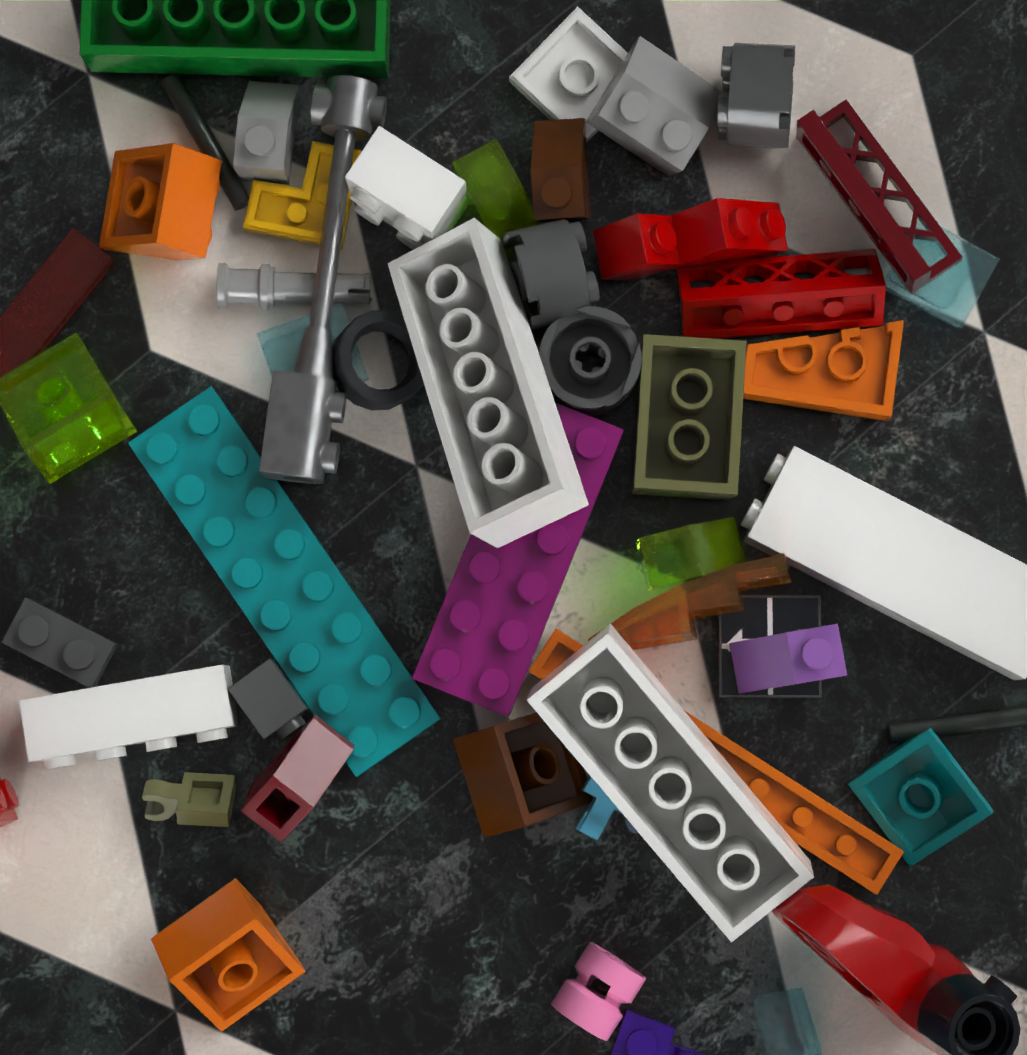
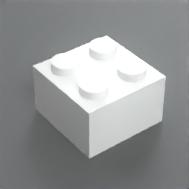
[345,126,468,250]

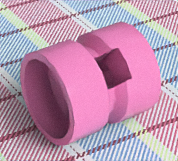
[551,942,646,1041]

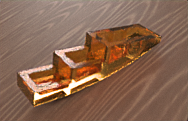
[588,553,792,650]

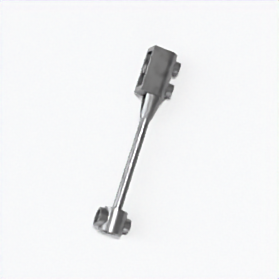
[259,75,387,484]

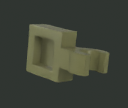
[142,772,236,827]

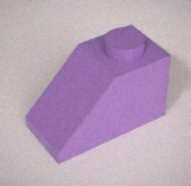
[729,624,847,694]

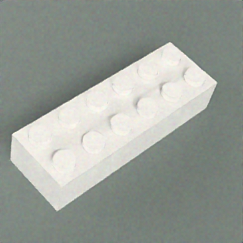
[387,218,589,548]
[527,623,814,942]

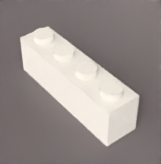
[19,665,240,770]

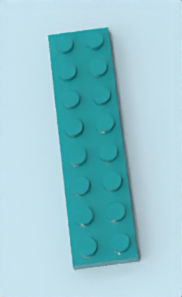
[128,386,441,777]

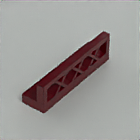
[796,99,963,295]

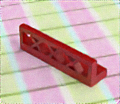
[676,249,886,339]

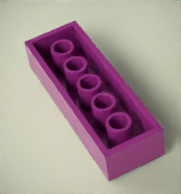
[412,402,624,718]

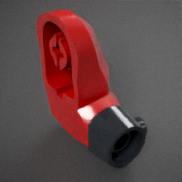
[772,884,1021,1055]

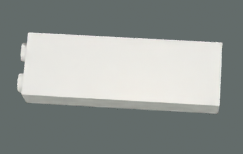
[741,446,1027,681]

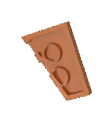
[743,320,904,421]

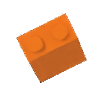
[99,143,222,260]
[151,878,306,1032]

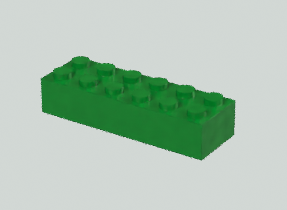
[79,0,391,79]

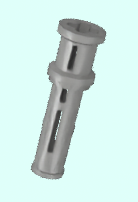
[217,263,370,309]

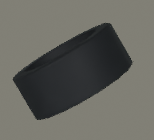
[332,310,424,411]

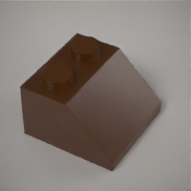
[453,712,593,838]

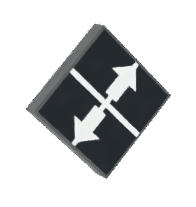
[717,595,822,698]

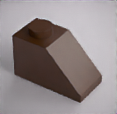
[531,118,591,223]

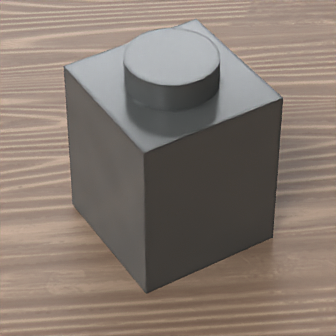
[228,659,310,741]

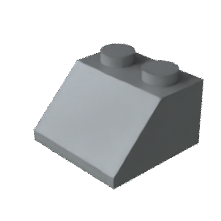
[586,36,722,176]

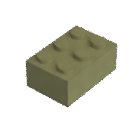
[631,334,747,501]

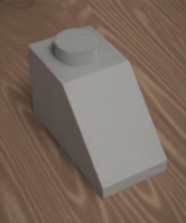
[233,81,299,184]

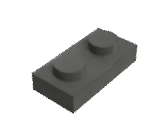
[1,597,118,688]

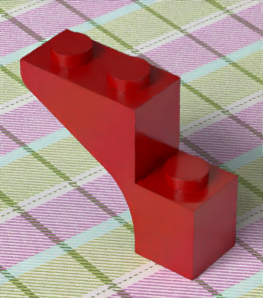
[593,198,788,281]

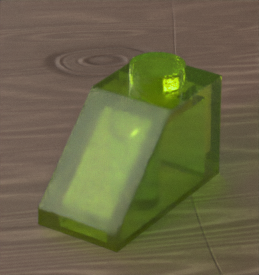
[452,139,539,259]

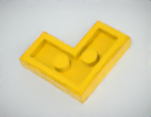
[243,141,362,250]

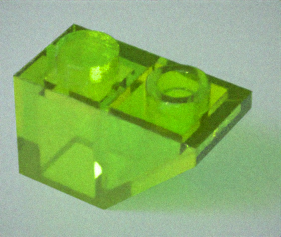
[636,517,746,592]

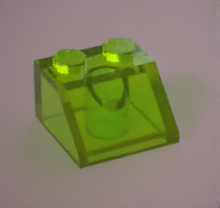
[0,332,137,484]

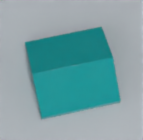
[848,727,994,867]

